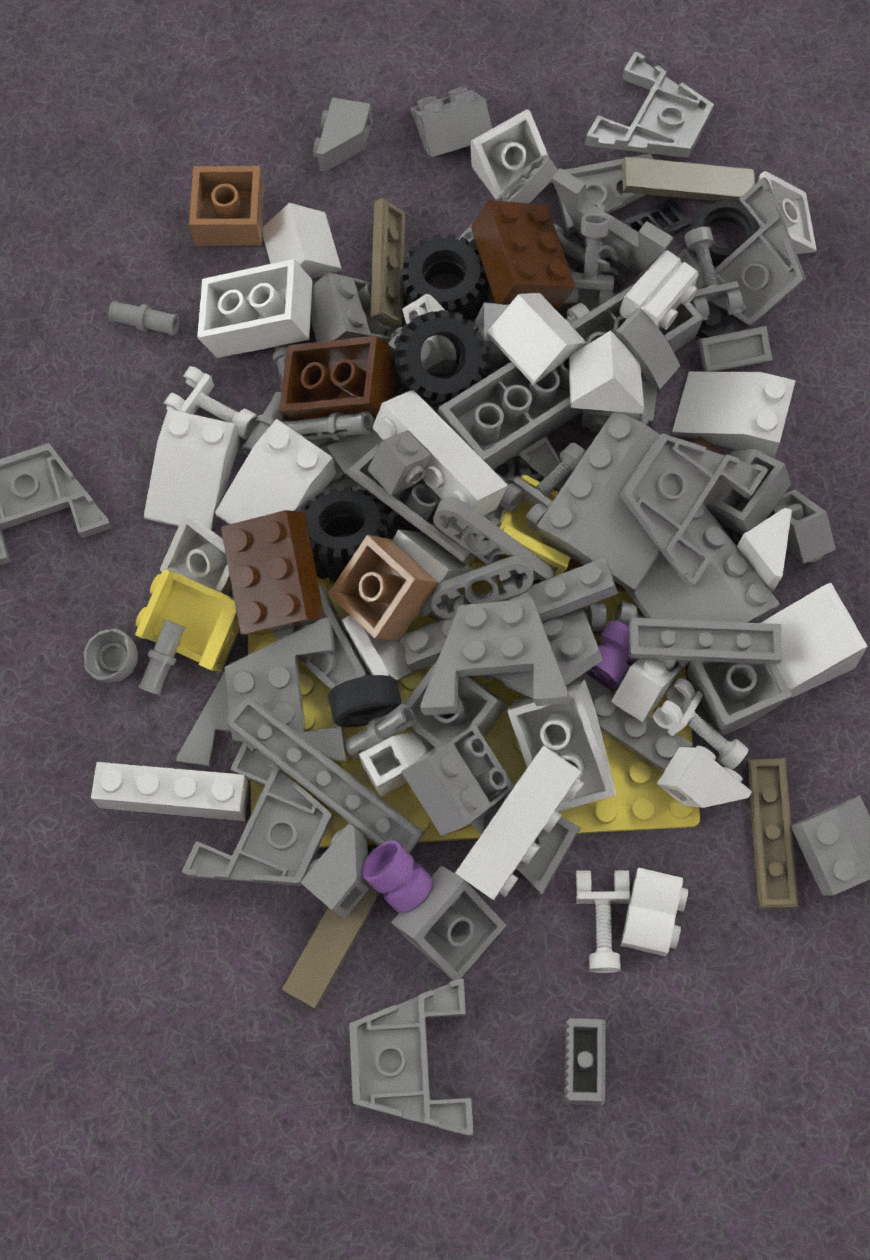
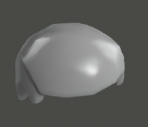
[83,629,138,683]

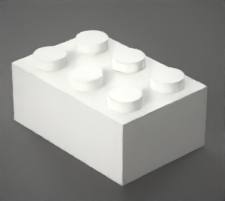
[197,259,312,358]

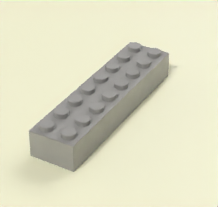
[438,282,703,470]

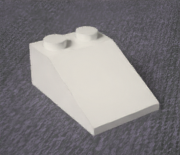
[672,372,796,458]
[144,409,240,531]
[215,419,336,524]
[507,679,616,812]

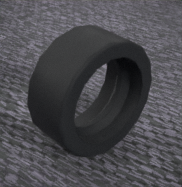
[694,200,759,267]
[328,675,402,727]

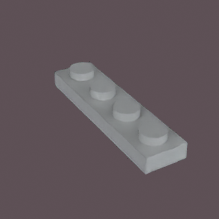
[629,618,782,665]

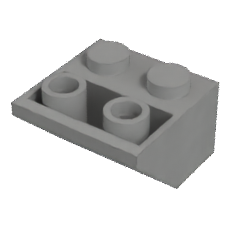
[410,87,492,157]
[310,272,393,343]
[703,449,791,536]
[401,724,514,836]

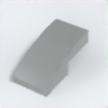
[616,308,680,389]

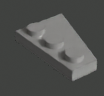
[556,153,653,235]
[272,583,370,689]

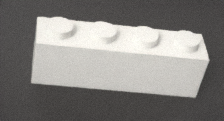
[373,390,508,516]
[456,745,584,900]
[91,762,250,821]

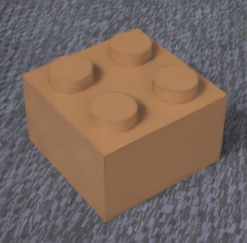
[189,166,265,246]
[328,535,439,641]

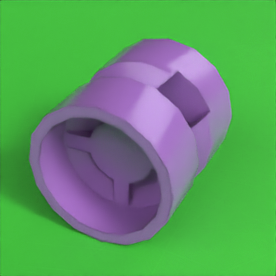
[586,620,639,691]
[361,840,433,913]

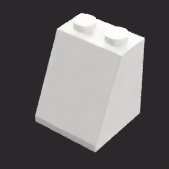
[761,583,868,698]

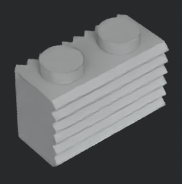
[564,1018,606,1105]

